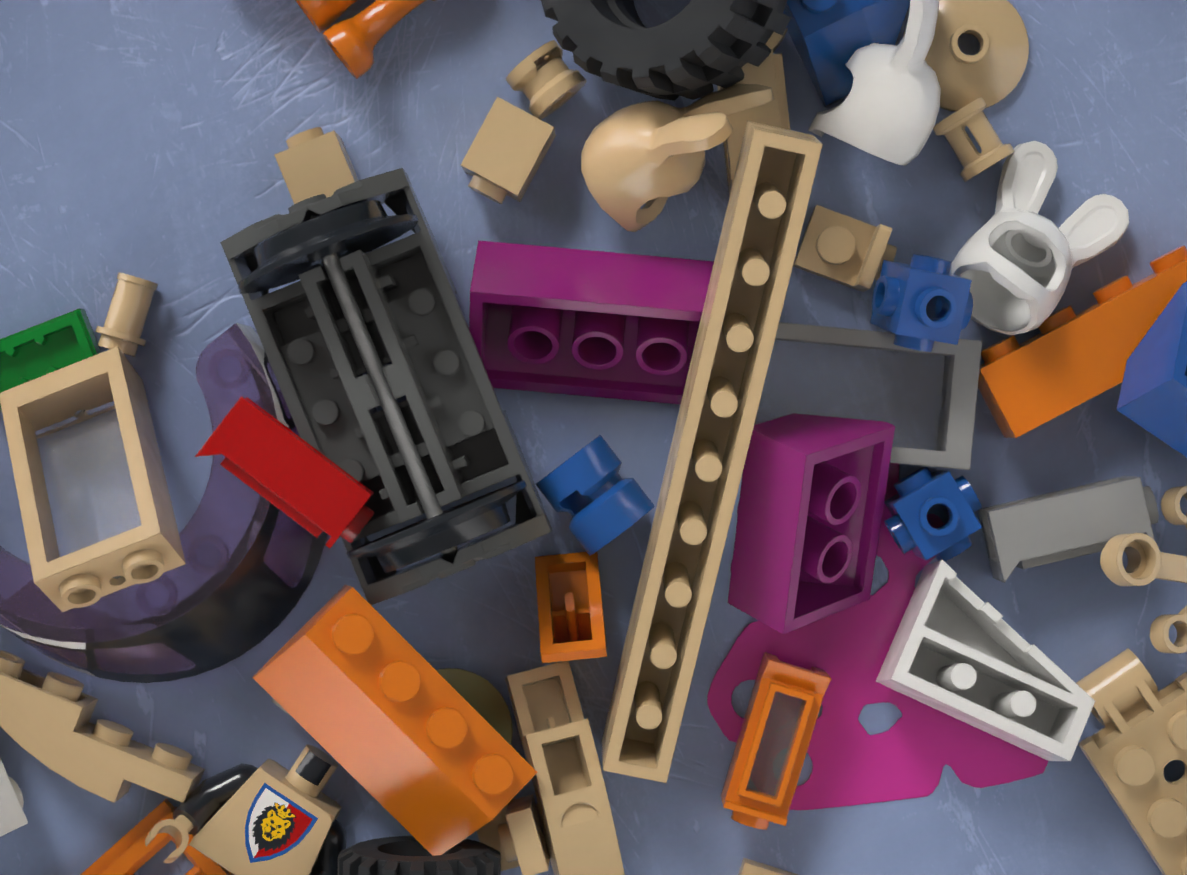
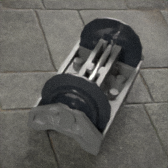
[220,168,552,605]

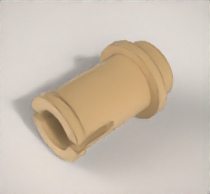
[95,272,158,357]

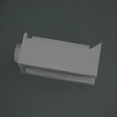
[978,475,1159,583]

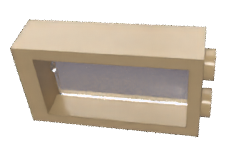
[0,346,186,612]

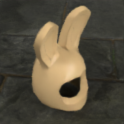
[581,84,774,232]

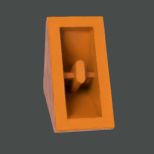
[535,552,607,663]

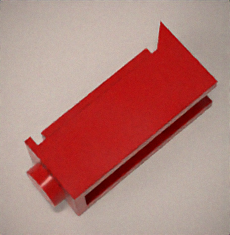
[195,396,375,548]

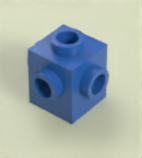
[870,254,973,352]
[884,466,983,562]

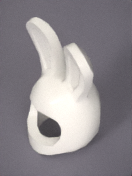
[808,0,941,166]
[951,141,1129,335]

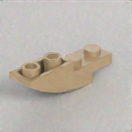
[0,650,205,803]
[505,661,625,875]

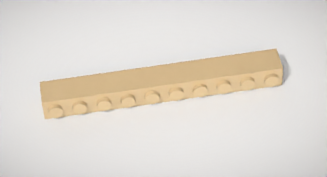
[601,121,823,783]

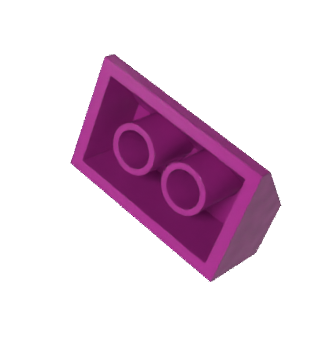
[727,413,895,634]

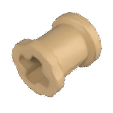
[933,97,1015,182]

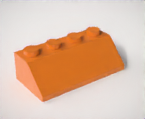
[252,585,538,856]

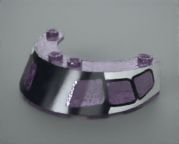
[0,323,329,683]

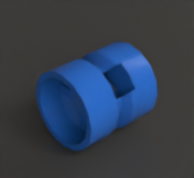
[536,435,655,556]

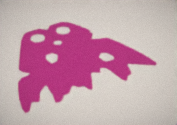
[707,463,1050,810]

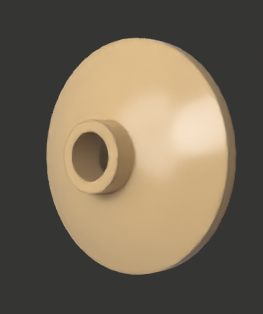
[902,0,1029,112]

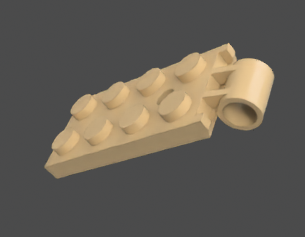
[1076,648,1187,875]

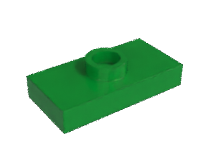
[0,308,101,410]

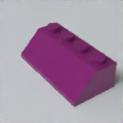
[469,240,714,405]

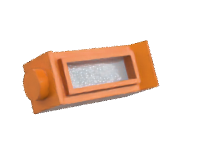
[720,652,832,830]

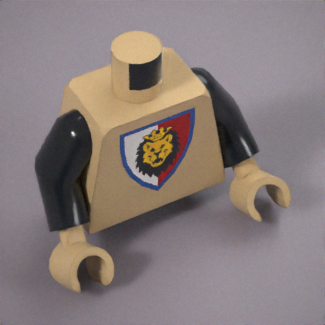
[145,744,346,875]

